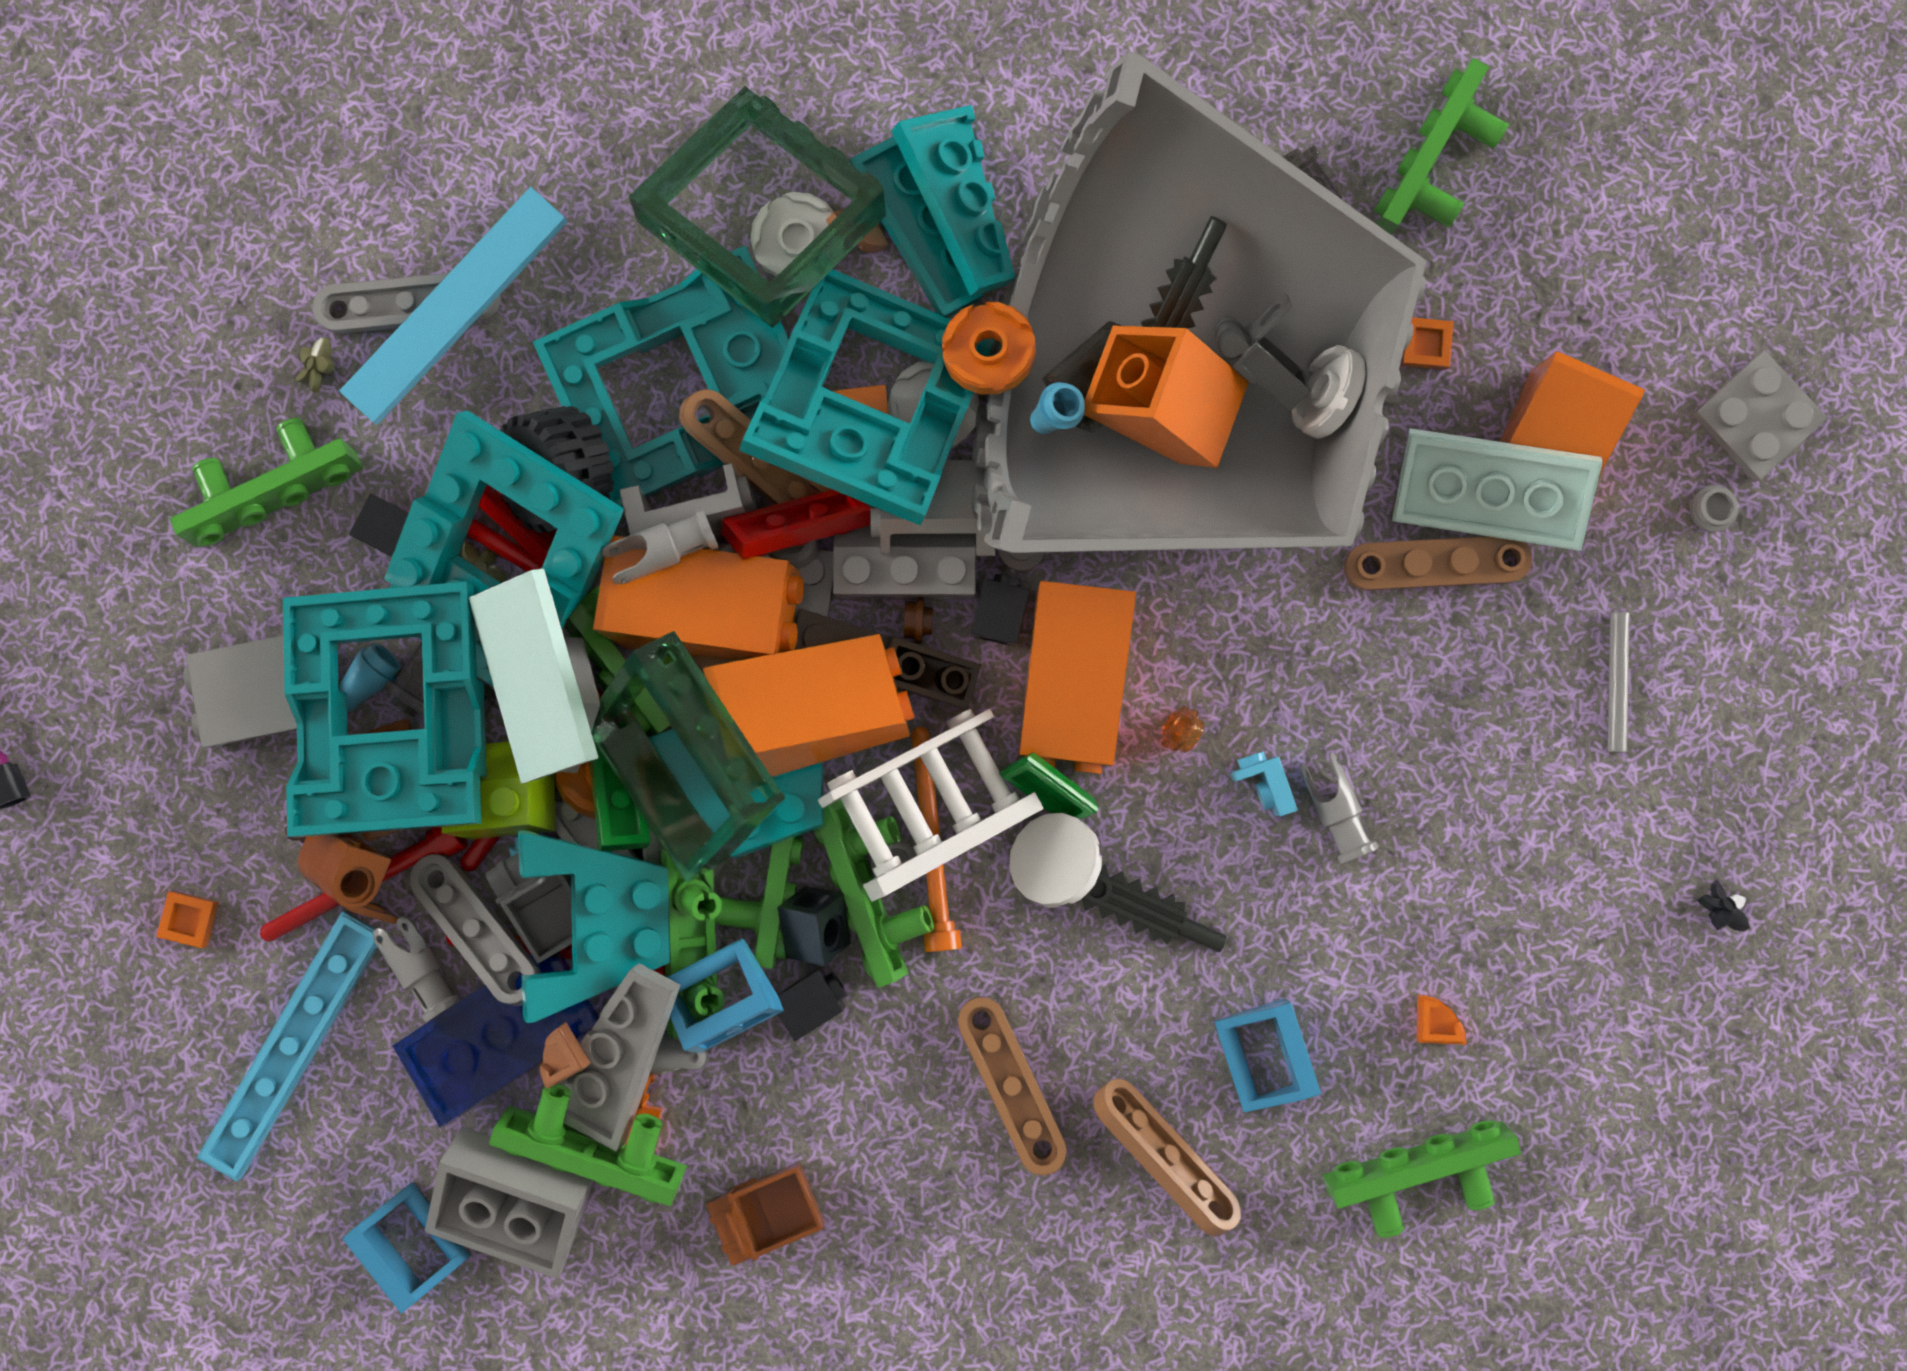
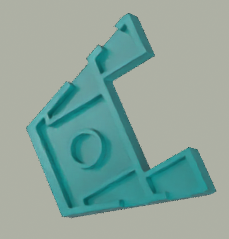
[644,725,824,859]
[518,830,670,1023]

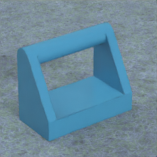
[667,939,784,1053]
[1214,998,1321,1112]
[342,1182,471,1314]

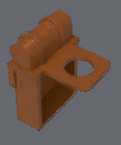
[706,1162,825,1266]

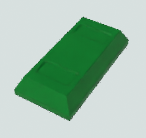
[999,752,1099,820]

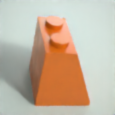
[1084,325,1249,468]
[1500,351,1645,476]

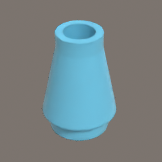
[1030,382,1085,434]
[338,643,401,712]

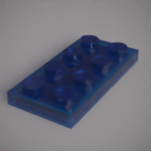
[392,951,600,1127]

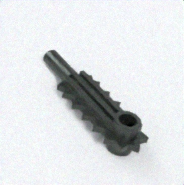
[1141,216,1228,329]
[1081,863,1227,952]

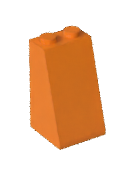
[593,536,804,660]
[1018,581,1136,774]
[703,634,915,785]

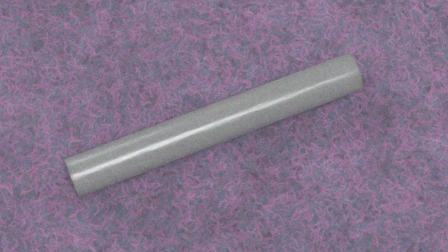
[1608,612,1630,753]

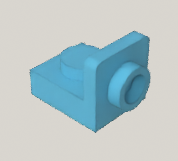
[1229,751,1298,817]

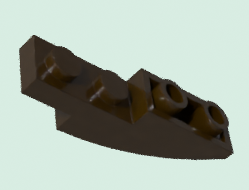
[794,609,982,709]

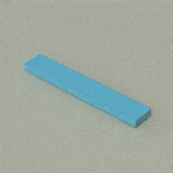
[339,186,568,425]
[197,911,383,1182]

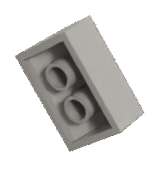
[833,507,975,600]
[425,1126,594,1279]

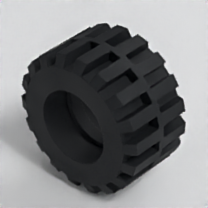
[500,406,614,533]

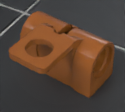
[297,834,399,924]

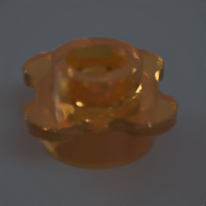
[1161,706,1204,753]

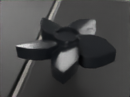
[1697,880,1750,931]

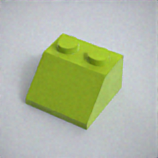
[442,741,555,839]

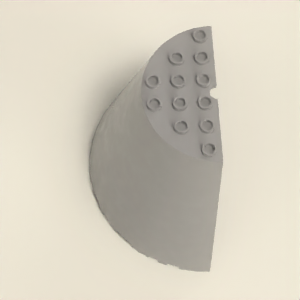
[972,51,1427,553]

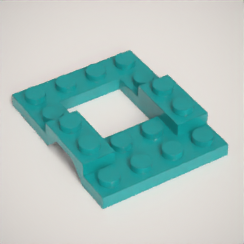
[533,245,789,508]
[739,265,994,526]
[384,410,625,687]
[283,581,487,838]

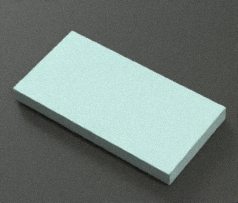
[1392,428,1603,551]
[468,569,598,784]

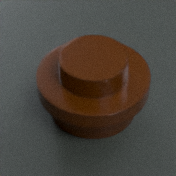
[904,597,933,644]

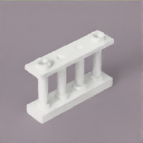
[818,709,1044,902]

